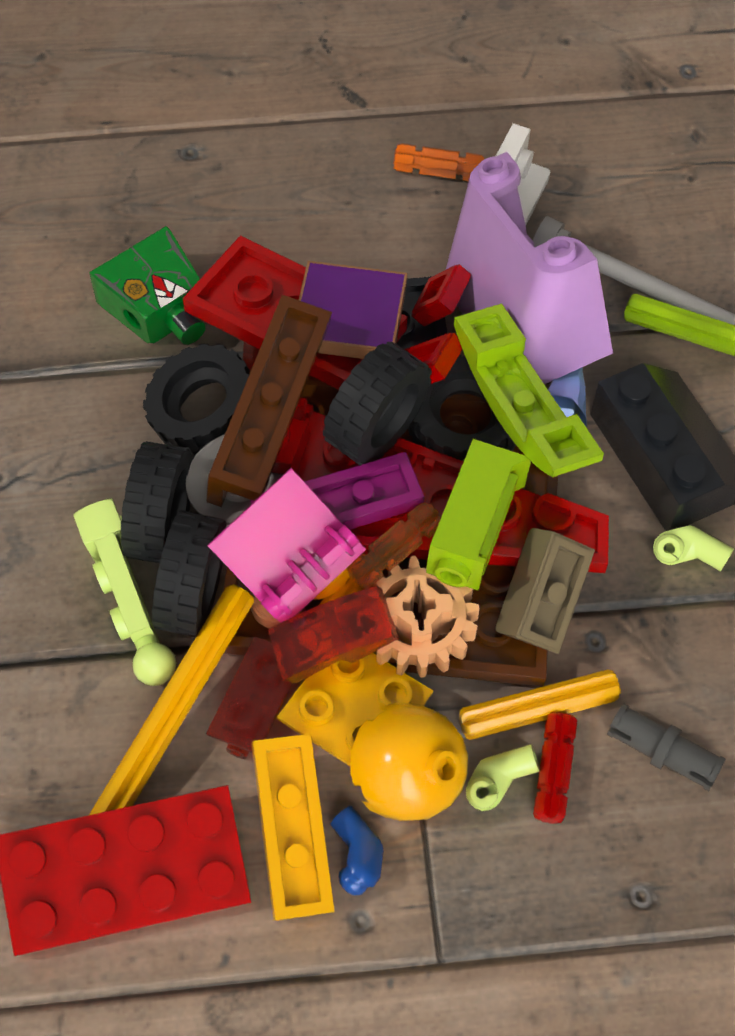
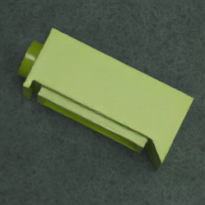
[426,439,531,591]

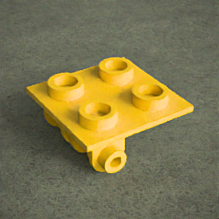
[276,633,434,766]

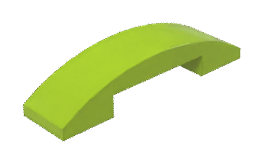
[454,303,604,477]

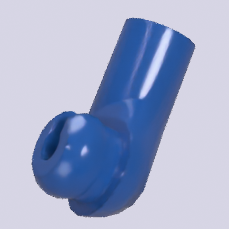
[330,806,384,896]

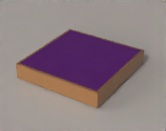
[299,261,408,359]

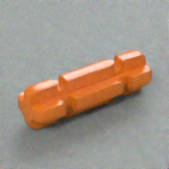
[394,143,485,181]

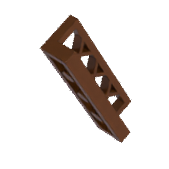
[206,295,332,508]

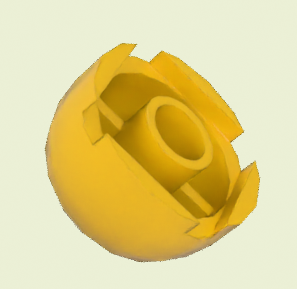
[350,704,468,821]

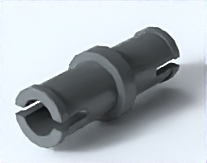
[607,704,726,791]

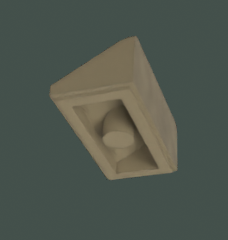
[495,528,595,654]

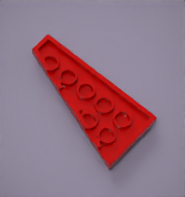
[296,404,609,573]

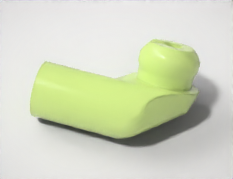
[653,525,734,572]
[466,744,540,811]

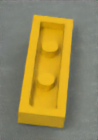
[251,734,335,921]

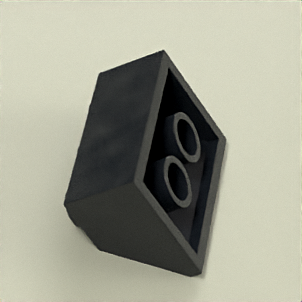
[590,363,735,531]

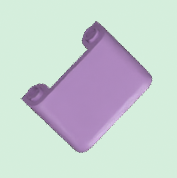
[446,152,613,385]

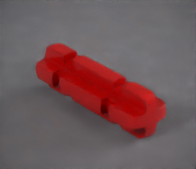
[533,712,578,824]

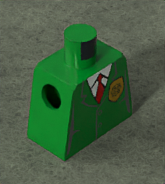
[89,226,206,345]

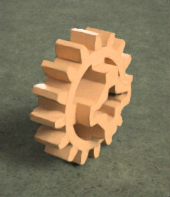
[358,556,479,678]

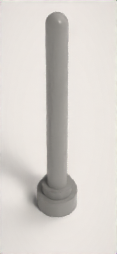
[533,216,735,325]

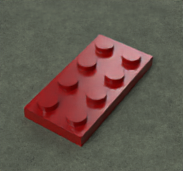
[183,235,407,389]
[0,785,251,956]

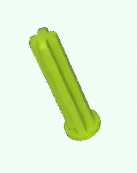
[624,294,735,356]

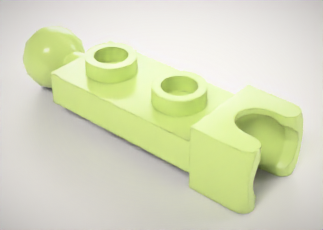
[73,498,176,686]

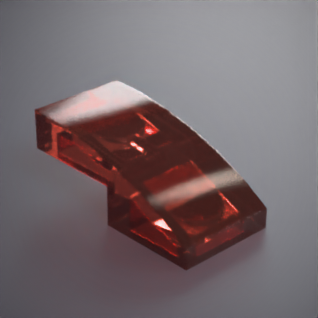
[268,586,399,684]

